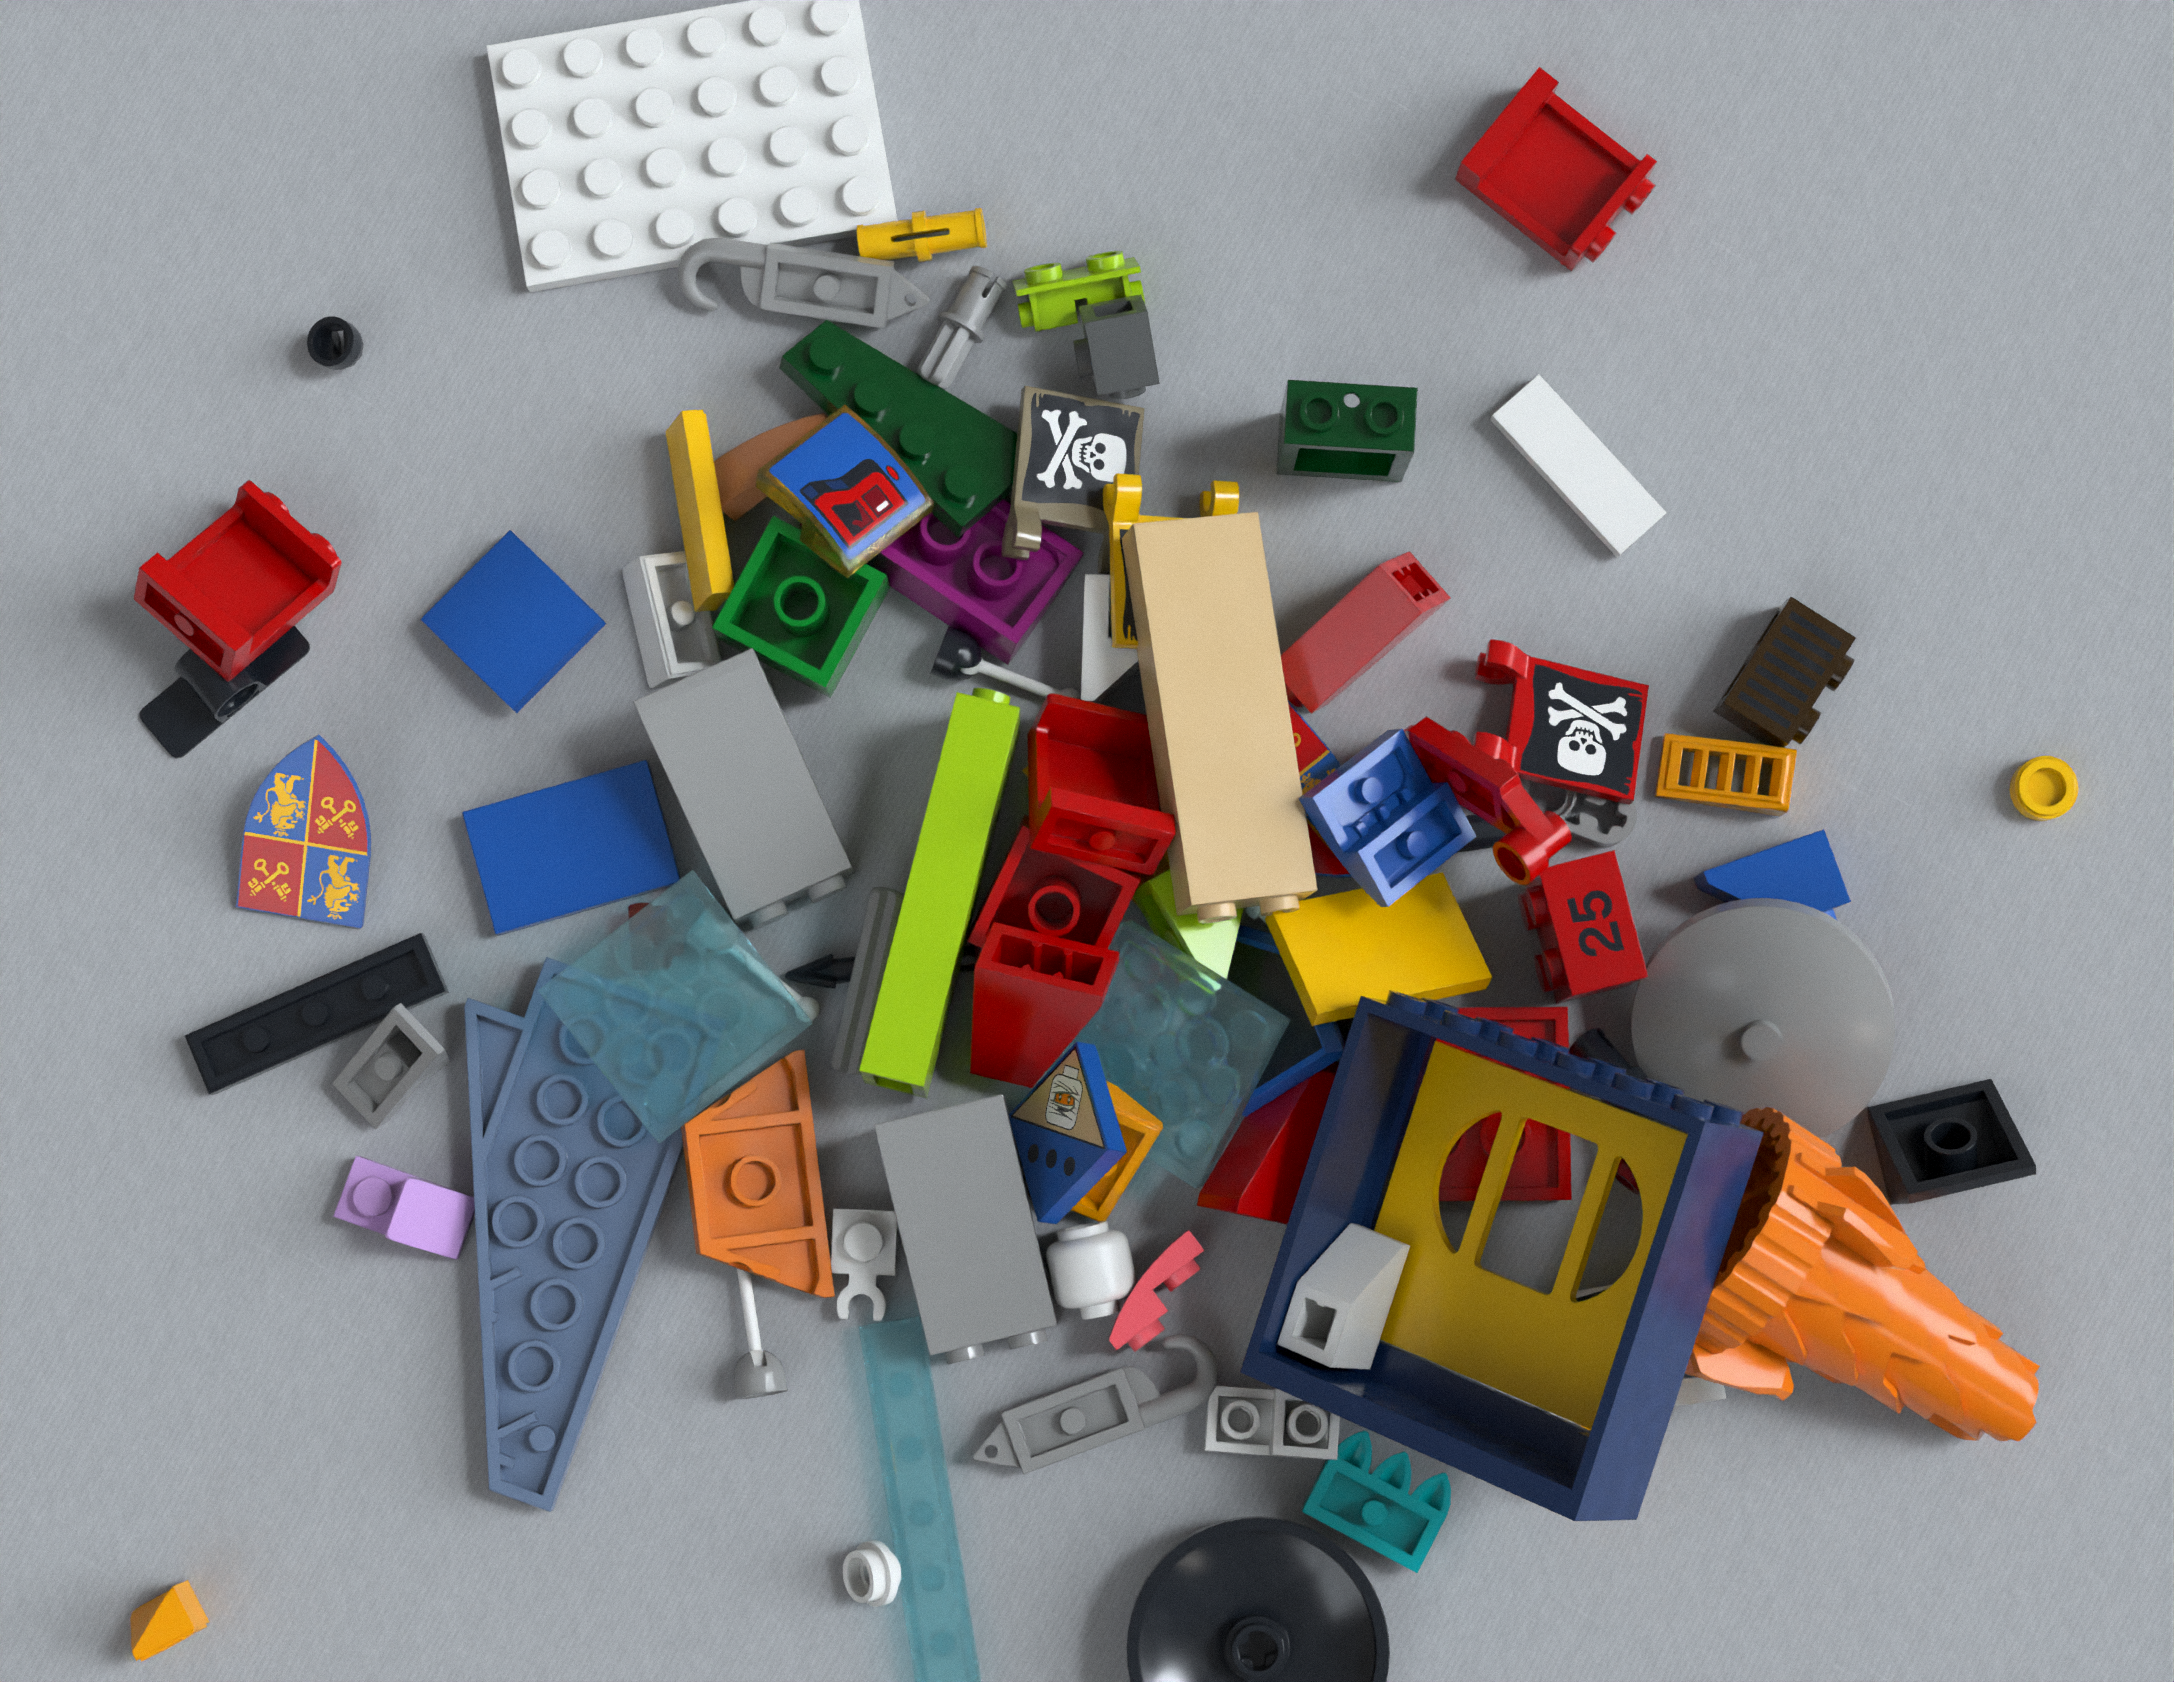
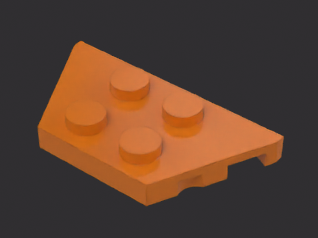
[681,1050,835,1298]

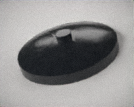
[1126,1516,1390,1682]

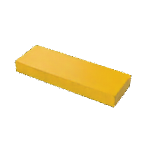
[665,410,734,612]

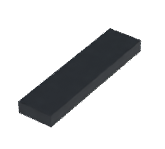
[185,933,449,1095]

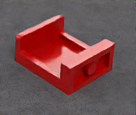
[1455,67,1657,272]
[133,480,342,682]
[1027,693,1175,875]

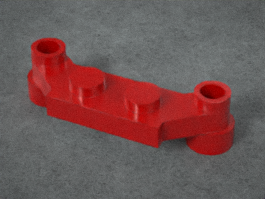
[1404,716,1572,885]

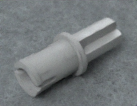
[917,266,1007,390]

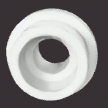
[843,1540,901,1607]

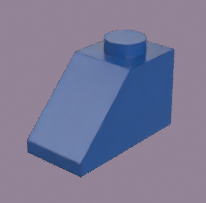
[1693,829,1851,921]

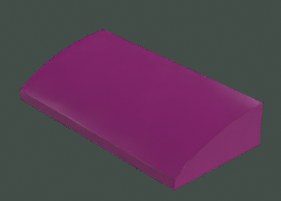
[800,499,1084,665]

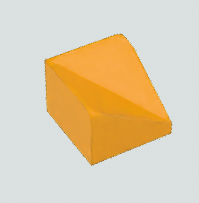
[130,1580,209,1662]

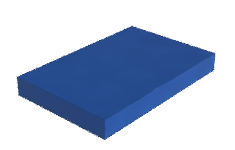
[462,760,682,936]

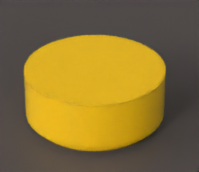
[2009,756,2078,821]

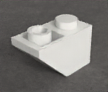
[1277,1223,1410,1369]

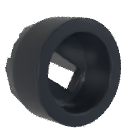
[307,316,364,370]

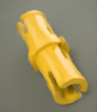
[857,208,987,262]

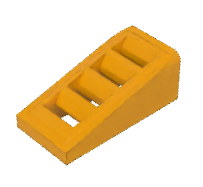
[1655,733,1797,817]

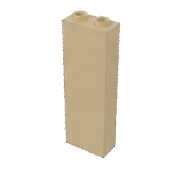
[1122,512,1318,923]

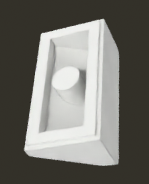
[622,551,722,688]

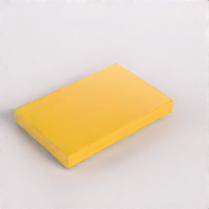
[1265,872,1492,1026]

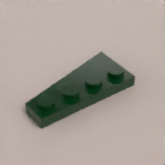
[779,320,1017,538]

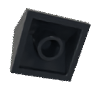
[1867,1079,2036,1205]

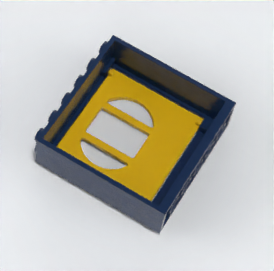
[1240,990,1764,1521]

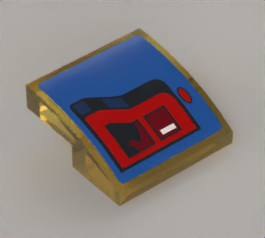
[755,405,934,578]

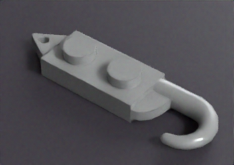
[678,238,930,328]
[973,1334,1218,1475]

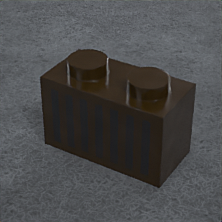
[1713,597,1856,748]

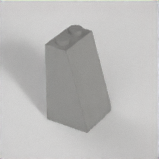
[633,648,855,929]
[874,1094,1057,1364]

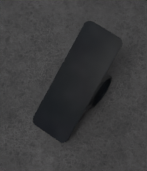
[140,625,310,758]

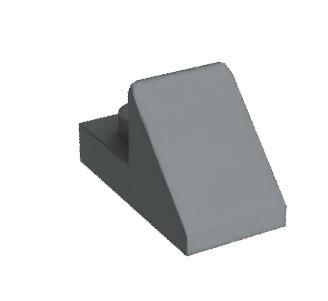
[332,1003,450,1130]

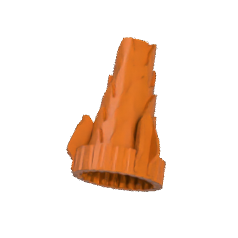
[1685,1107,2040,1442]

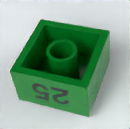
[712,515,890,698]

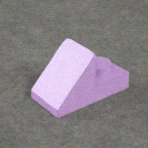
[333,1156,475,1260]

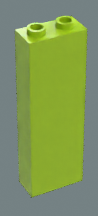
[859,688,1020,1099]

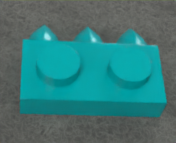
[1300,1430,1451,1573]

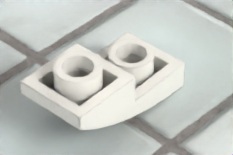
[1203,1386,1340,1460]

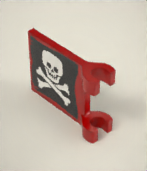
[1472,639,1649,805]

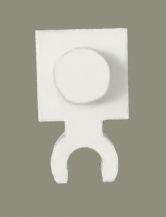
[831,1208,898,1321]

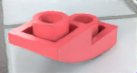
[1108,1230,1204,1352]

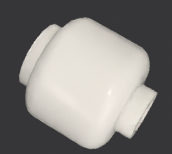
[1046,1220,1137,1320]

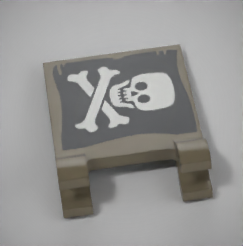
[1002,386,1145,575]

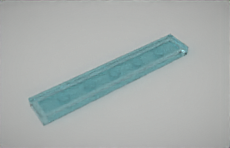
[858,1316,982,1682]

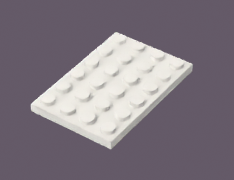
[487,0,898,292]

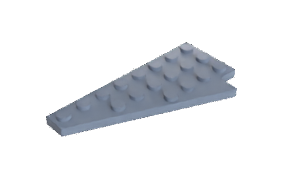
[464,957,729,1512]

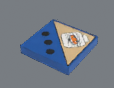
[1009,1042,1127,1224]

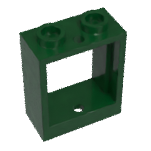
[1276,380,1418,482]

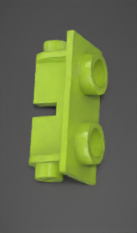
[1012,251,1145,332]

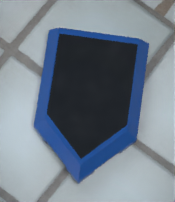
[1202,925,1345,1117]

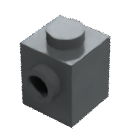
[1073,294,1160,399]

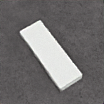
[1490,374,1667,558]

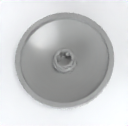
[1631,898,1895,1138]

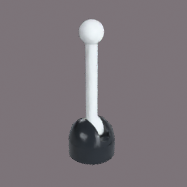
[930,626,1081,700]

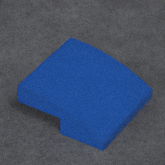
[421,530,606,713]
[1299,728,1477,907]

